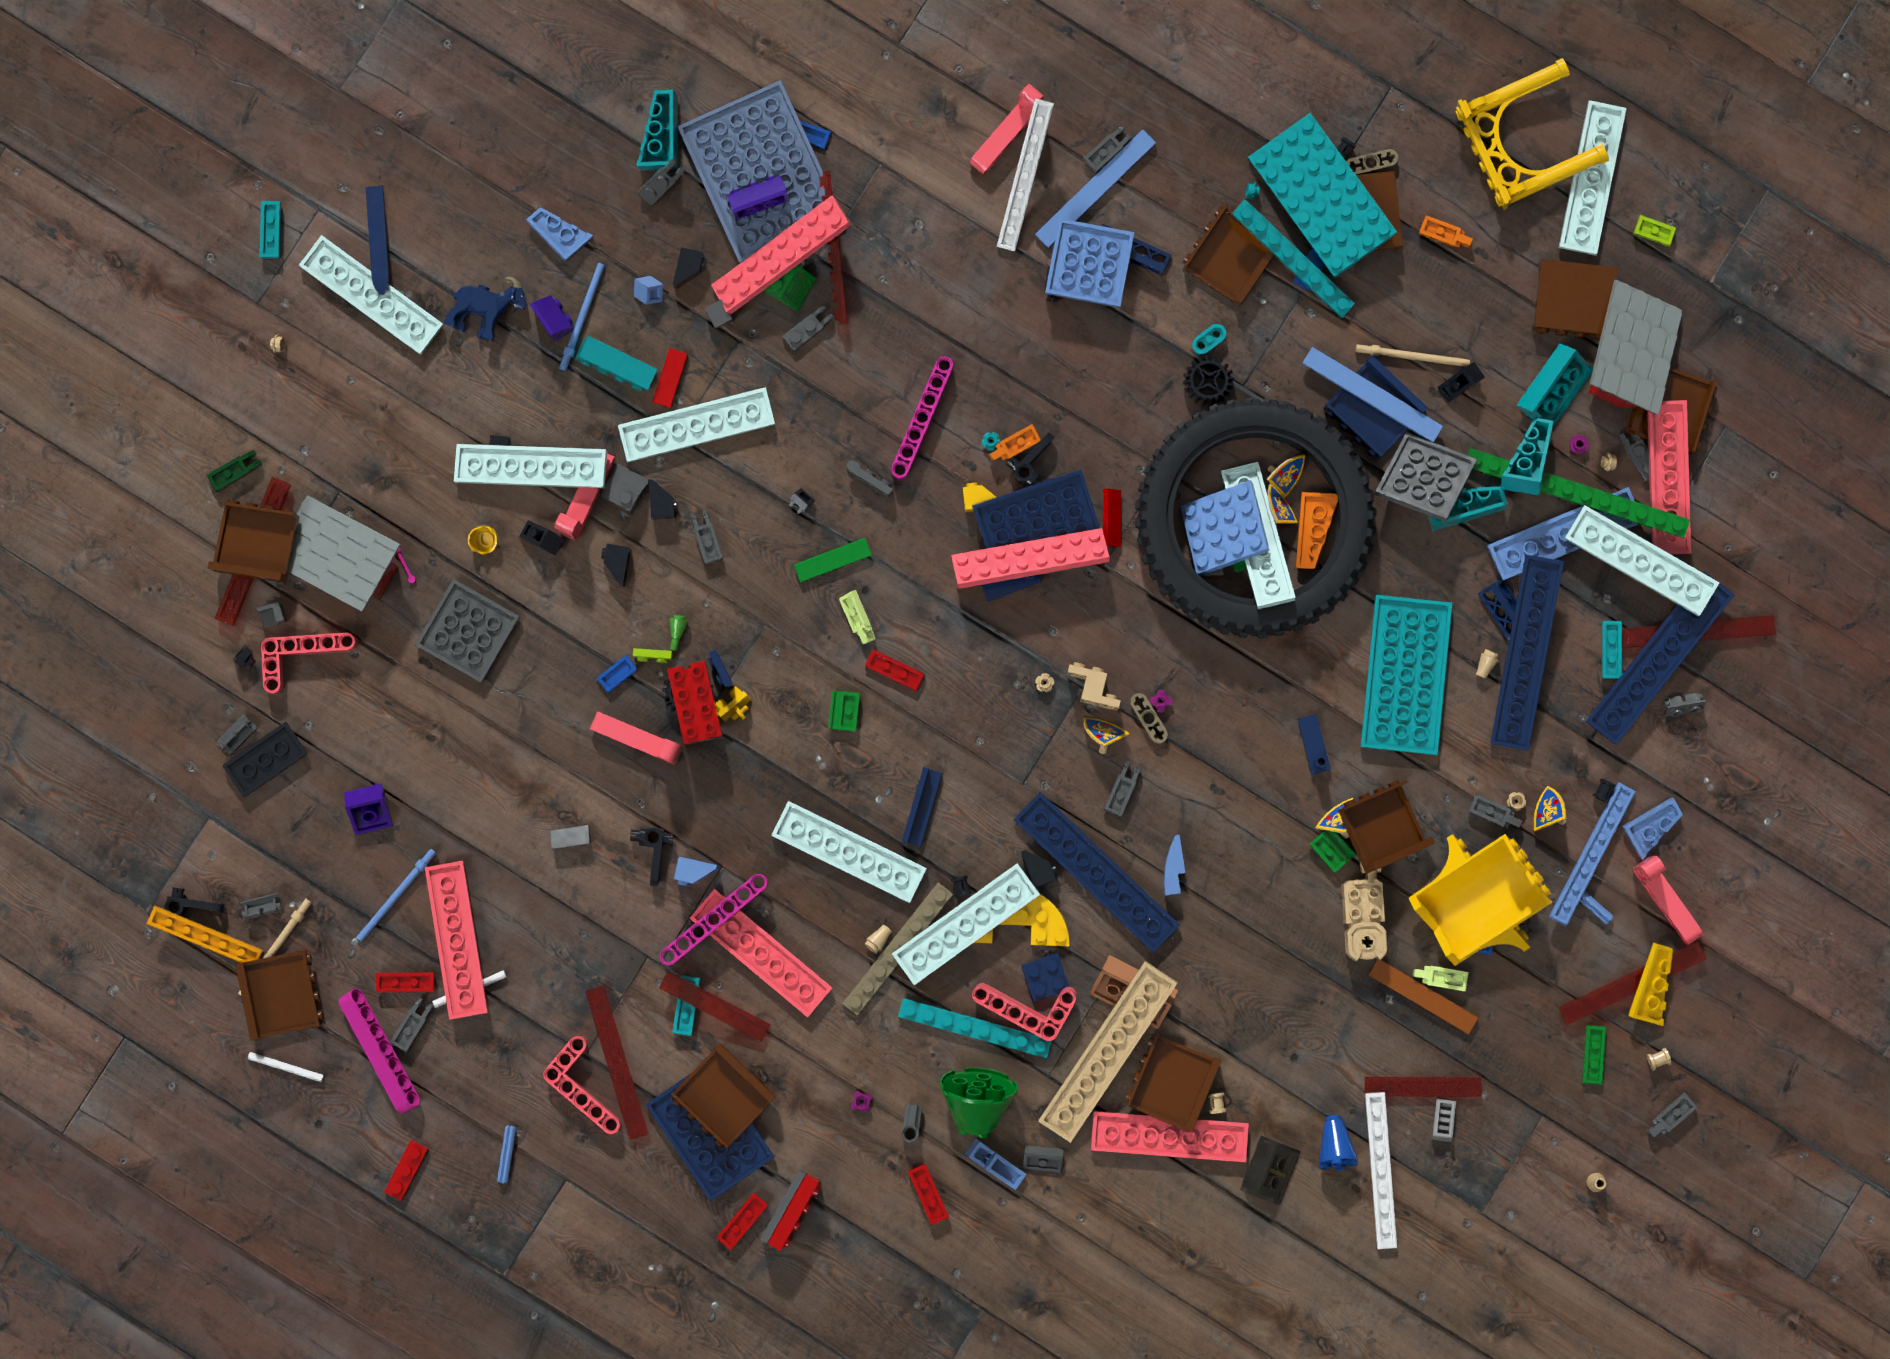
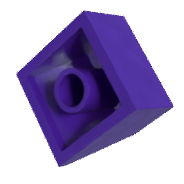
[530,295,574,342]
[344,783,393,835]

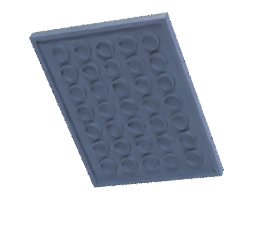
[677,80,834,263]

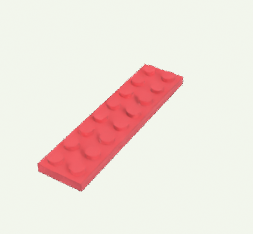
[711,195,851,315]
[1647,400,1691,554]
[951,528,1110,589]
[425,861,488,1020]
[690,889,832,1017]
[1091,1111,1249,1162]

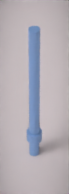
[559,263,605,371]
[356,849,436,942]

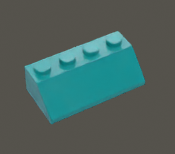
[1517,344,1593,427]

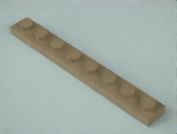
[842,882,953,1015]

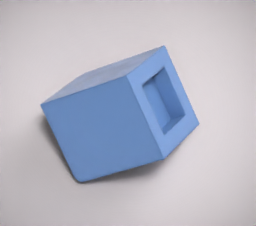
[634,276,663,305]

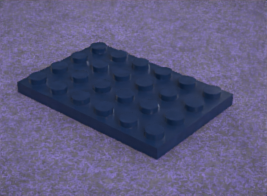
[972,469,1100,549]
[645,1074,775,1201]

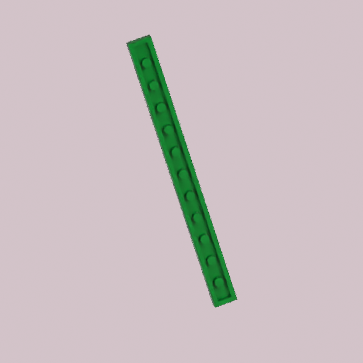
[1467,448,1690,539]

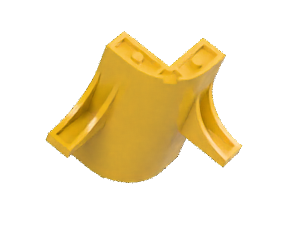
[1409,834,1552,966]

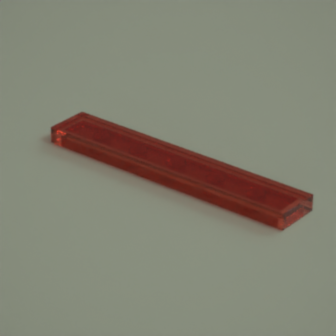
[659,971,770,1041]
[1364,1077,1481,1097]

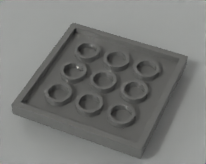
[1375,432,1477,522]
[415,579,520,683]

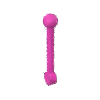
[396,548,416,583]

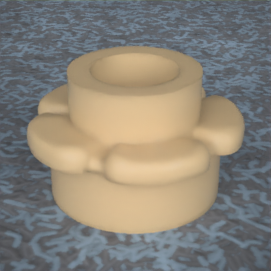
[270,335,286,353]
[1601,453,1617,471]
[1035,673,1054,692]
[1507,792,1526,811]

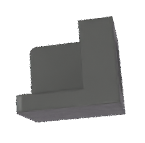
[705,300,733,328]
[257,602,287,628]

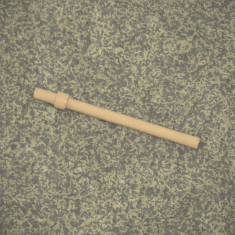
[1355,344,1470,367]
[238,899,312,995]

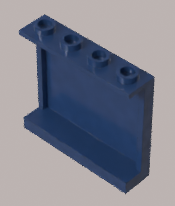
[1323,355,1428,459]

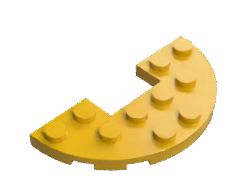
[974,894,1069,946]

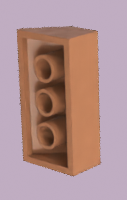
[1089,955,1178,1029]

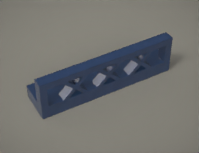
[1101,223,1171,276]
[1478,579,1517,642]
[902,767,942,847]

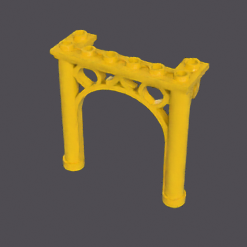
[1455,58,1609,210]

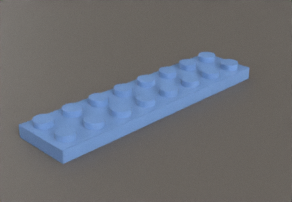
[1487,487,1639,581]

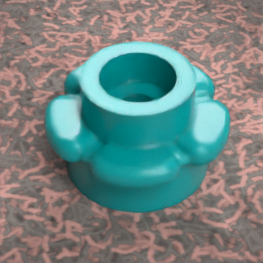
[1245,182,1259,201]
[982,432,1000,451]

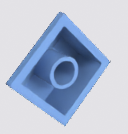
[674,857,719,887]

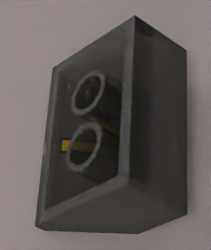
[1240,1135,1301,1205]

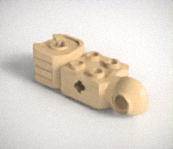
[1341,862,1387,961]

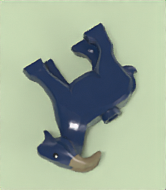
[443,276,527,342]

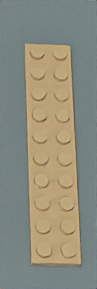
[1038,961,1178,1143]

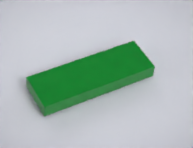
[1582,1025,1606,1085]

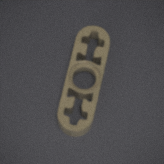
[1346,149,1398,175]
[1130,693,1168,744]

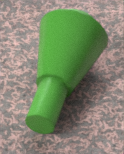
[670,615,688,651]

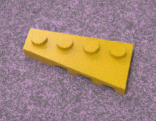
[1628,943,1673,1026]

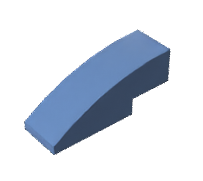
[1163,835,1185,896]
[965,1138,1027,1190]

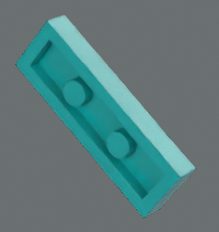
[260,201,281,259]
[1601,621,1622,679]
[672,975,700,1036]

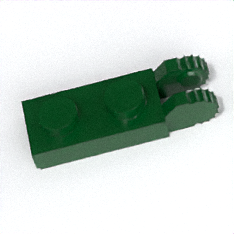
[206,450,262,492]

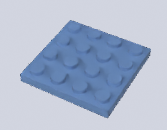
[1045,218,1134,308]
[1180,480,1270,576]

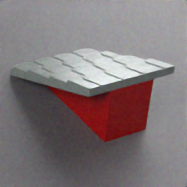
[1588,280,1682,415]
[288,495,401,612]

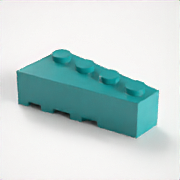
[636,90,678,171]
[575,336,657,392]
[1501,418,1554,495]
[1427,486,1508,531]

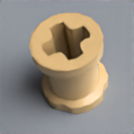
[1647,1048,1672,1071]
[1207,1092,1227,1114]

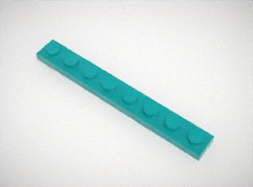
[1231,200,1355,318]
[898,998,1052,1058]

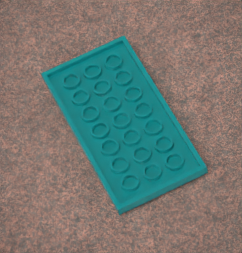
[1248,113,1398,278]
[1360,595,1452,755]

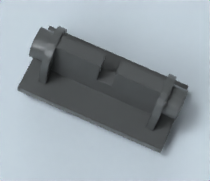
[1664,692,1706,717]
[217,714,257,755]
[240,893,283,920]

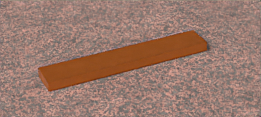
[1368,959,1478,1034]

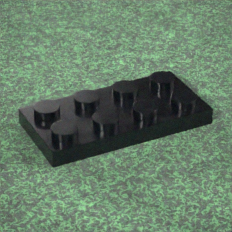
[222,722,308,797]

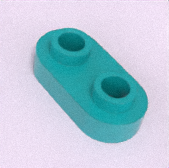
[1192,324,1226,355]

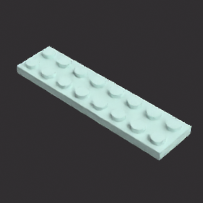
[1558,100,1626,256]
[299,235,444,355]
[618,387,775,463]
[454,444,607,489]
[1221,462,1296,609]
[1565,505,1719,616]
[771,801,927,903]
[892,863,1040,985]

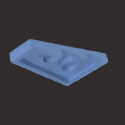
[526,207,593,262]
[1622,797,1683,860]

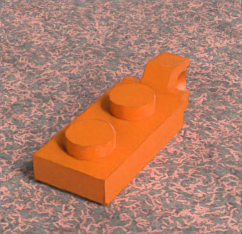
[1419,216,1473,248]
[988,424,1041,461]

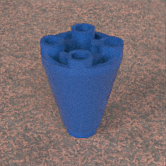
[1319,1115,1358,1170]

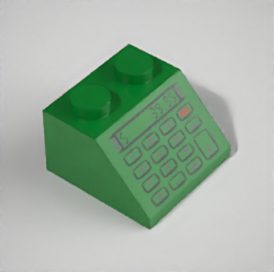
[764,265,816,312]

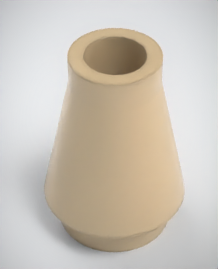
[1476,649,1499,679]
[865,924,892,954]
[1587,1173,1606,1192]

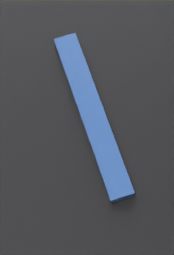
[1035,129,1156,248]
[1302,347,1443,442]
[1549,782,1636,926]

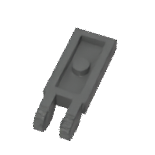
[1083,125,1133,174]
[637,159,685,206]
[782,305,834,352]
[1618,433,1649,482]
[846,460,893,498]
[691,509,723,565]
[1103,761,1141,817]
[390,997,434,1052]

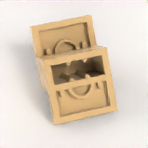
[1067,662,1121,711]

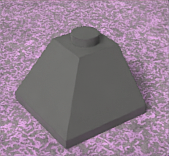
[598,463,649,514]

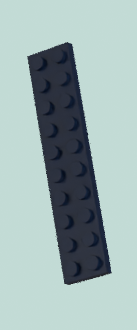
[1490,554,1564,751]
[1585,571,1734,745]
[1014,792,1180,953]

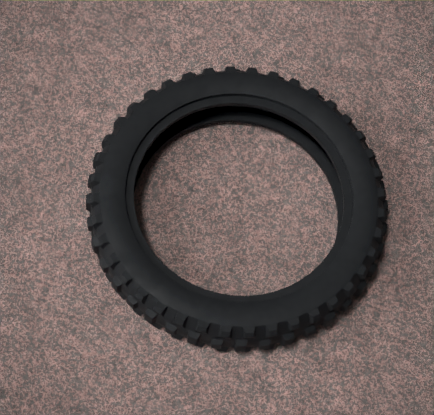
[1135,397,1377,639]

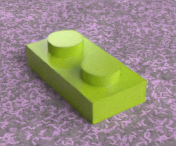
[1633,215,1676,247]
[633,648,673,663]

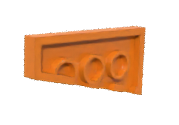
[1296,492,1339,570]

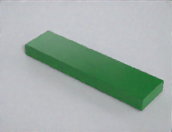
[794,538,872,583]

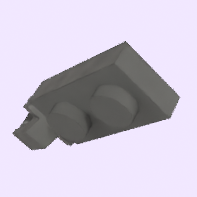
[1468,794,1522,828]
[1647,1092,1697,1137]

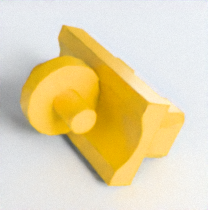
[716,687,751,722]

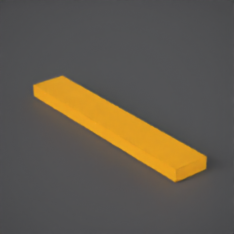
[147,906,263,963]

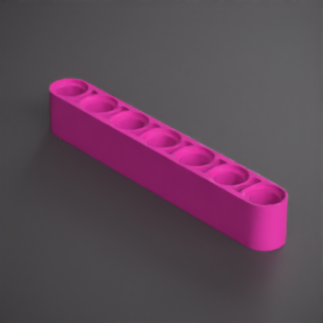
[891,356,953,481]
[660,874,768,965]
[339,988,420,1114]

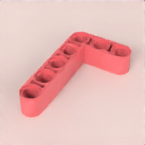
[969,84,1044,175]
[554,453,615,541]
[261,633,358,695]
[590,711,683,765]
[1632,856,1704,946]
[972,983,1077,1041]
[543,1036,621,1134]

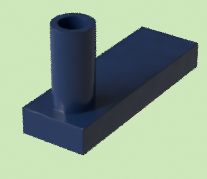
[981,575,1042,603]
[1297,714,1331,775]

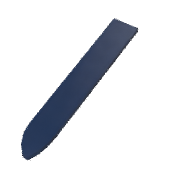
[366,186,389,295]

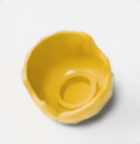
[468,525,499,555]

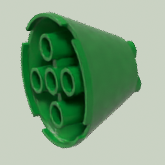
[940,1068,1018,1138]

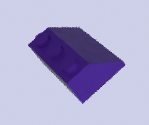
[727,176,789,220]

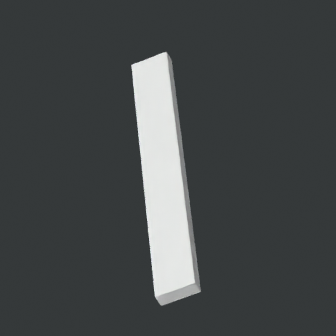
[997,99,1054,251]
[1365,1092,1397,1249]

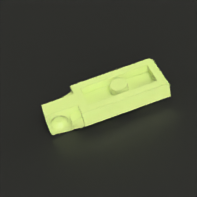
[839,590,875,644]
[1413,966,1469,991]

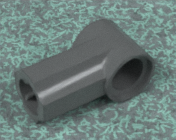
[901,1104,922,1143]

